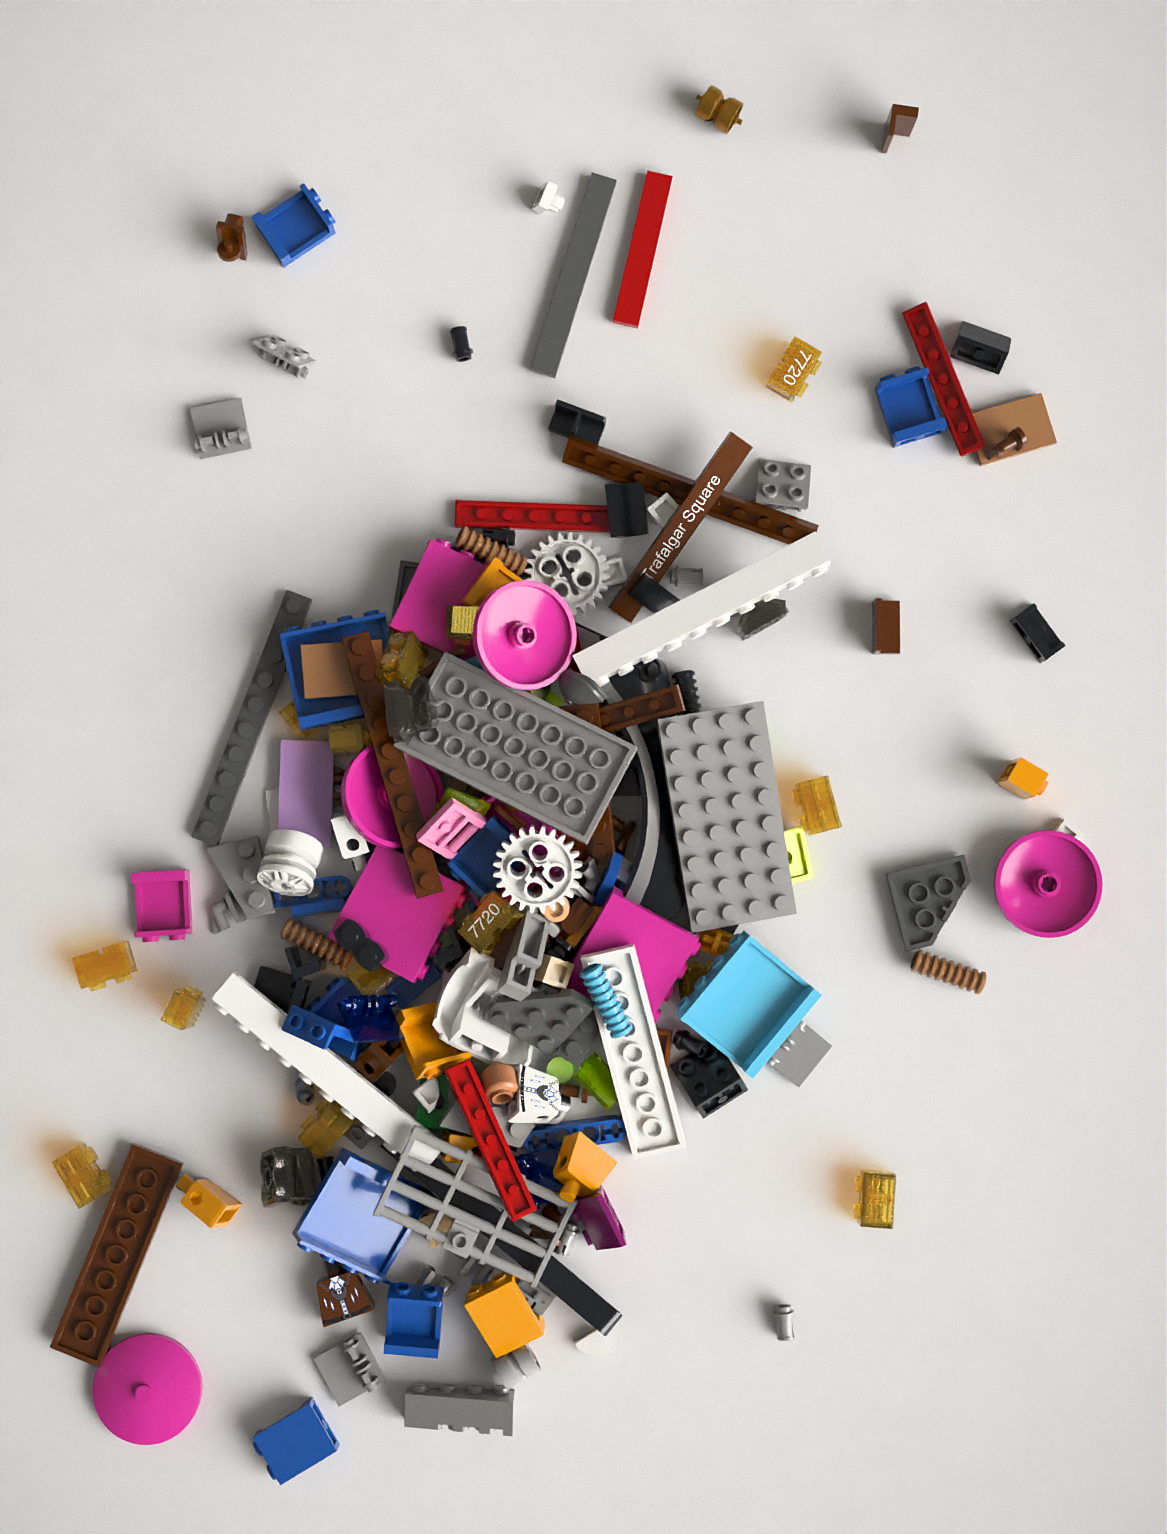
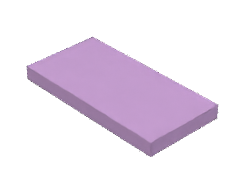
[278,740,334,848]

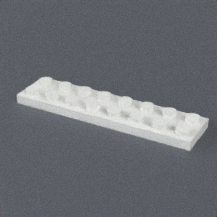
[581,943,686,1159]

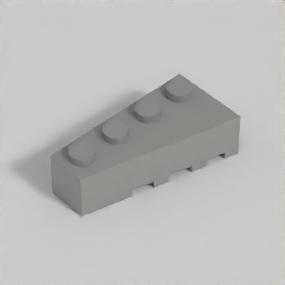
[404,1383,515,1436]

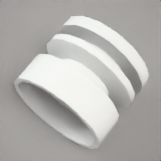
[257,829,323,896]

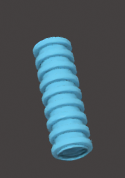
[579,963,633,1038]

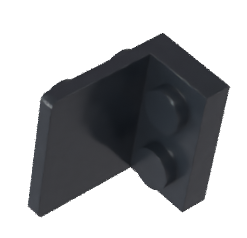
[254,966,312,1014]
[671,1041,748,1119]

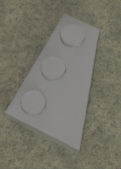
[206,836,275,919]
[438,1098,535,1148]

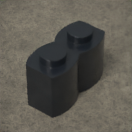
[333,919,389,972]

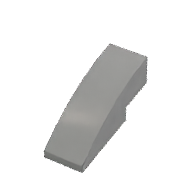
[497,909,551,1002]

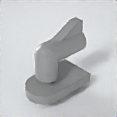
[570,857,602,904]
[210,889,248,934]
[415,1264,459,1298]

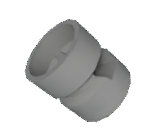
[491,1343,541,1389]

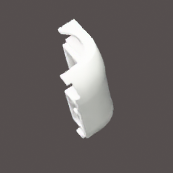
[432,947,561,1067]

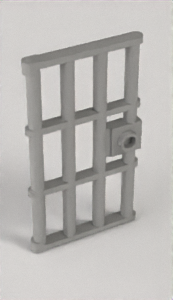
[373,1125,578,1288]

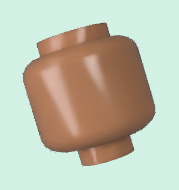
[481,1062,518,1104]

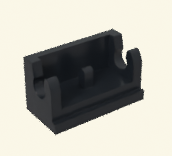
[1010,603,1066,663]

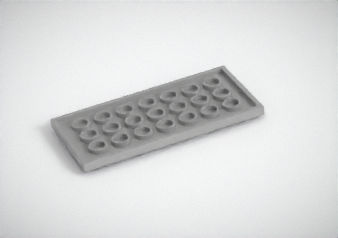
[394,652,637,845]
[656,701,797,933]

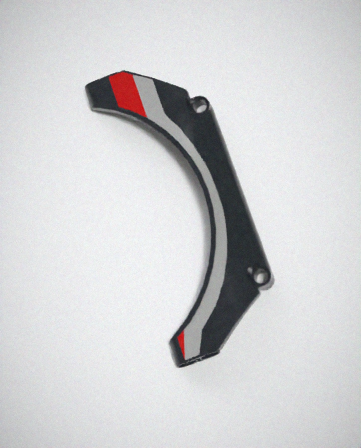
[566,622,686,941]

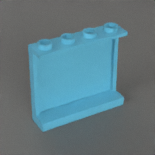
[675,931,822,1078]

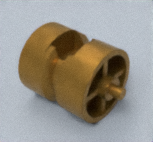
[695,85,744,134]

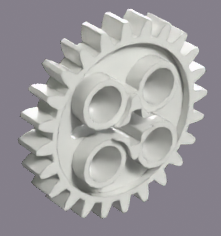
[524,532,610,618]
[493,824,582,914]

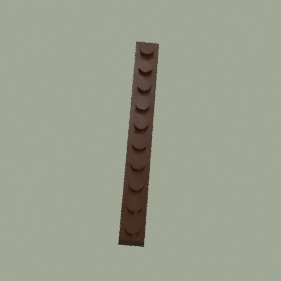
[562,435,819,545]
[341,631,444,899]

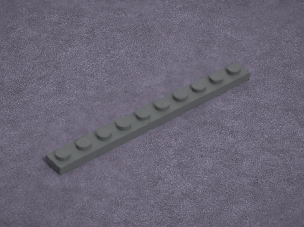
[191,590,312,846]

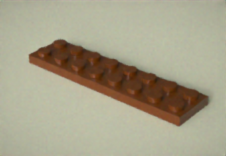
[49,1143,184,1368]

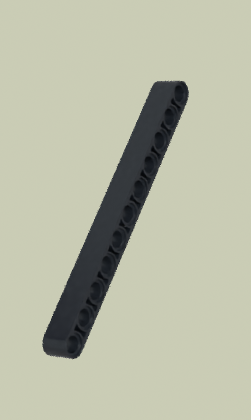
[380,1141,623,1337]

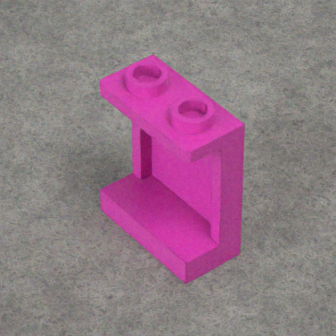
[131,870,193,942]

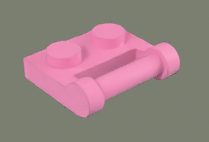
[416,797,488,860]

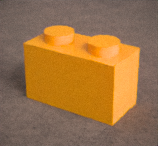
[997,757,1049,799]

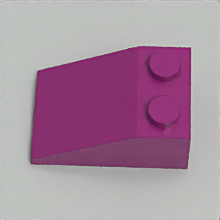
[572,1184,627,1251]

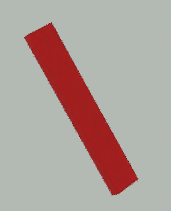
[613,170,673,329]
[902,302,986,457]
[454,500,610,533]
[443,1058,537,1222]

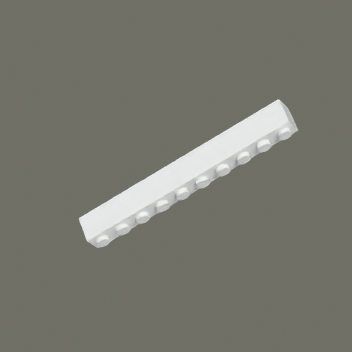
[573,531,831,687]
[211,972,440,1172]

